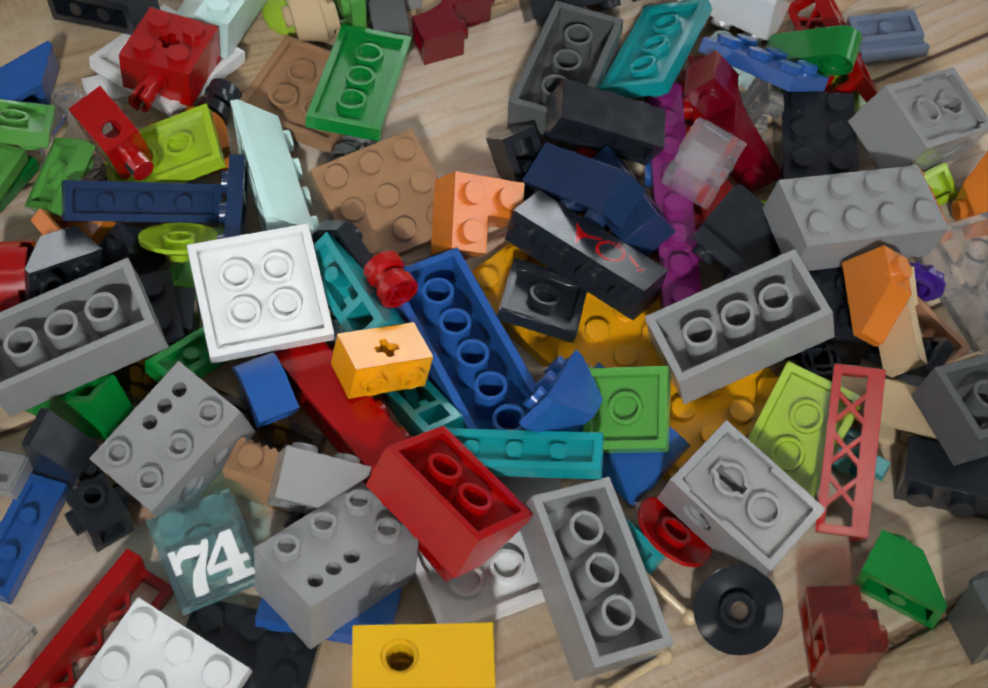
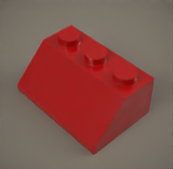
[366,425,534,579]

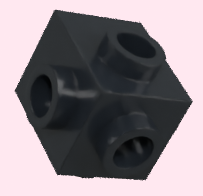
[64,473,135,553]

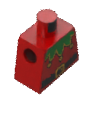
[68,86,154,180]

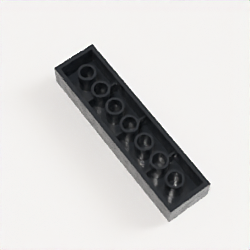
[773,89,869,365]

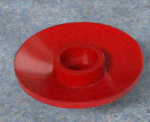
[637,497,712,567]

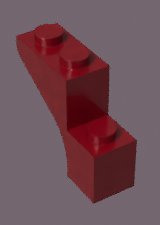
[412,0,495,65]
[684,50,780,193]

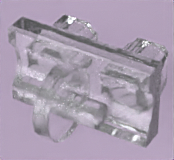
[739,77,784,138]

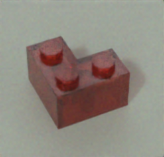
[798,585,889,688]

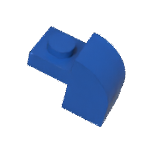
[232,352,299,429]

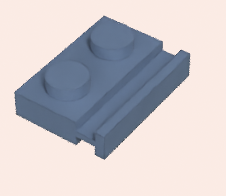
[846,10,930,63]

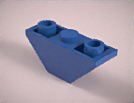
[0,41,59,105]
[518,350,603,433]

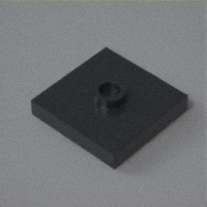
[497,258,587,343]

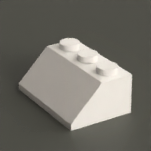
[677,0,790,45]

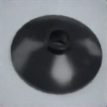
[694,566,783,656]

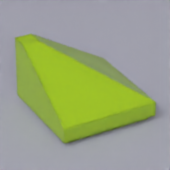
[923,162,959,206]

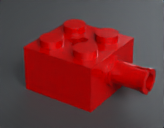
[118,7,221,113]

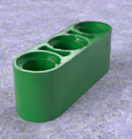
[765,25,863,77]

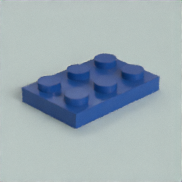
[699,33,829,92]

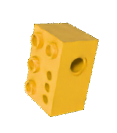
[352,622,496,688]

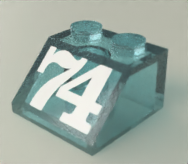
[146,488,255,615]

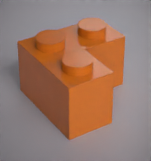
[431,171,525,260]

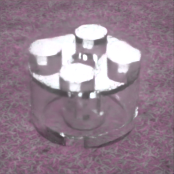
[660,117,747,210]

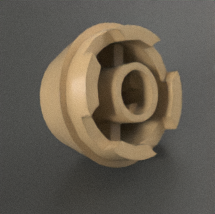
[281,0,341,42]

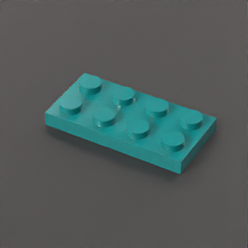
[598,0,713,99]

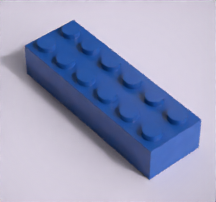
[396,248,536,431]

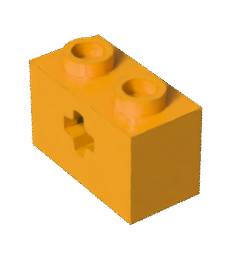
[331,322,433,399]

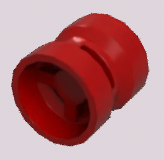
[363,251,418,308]

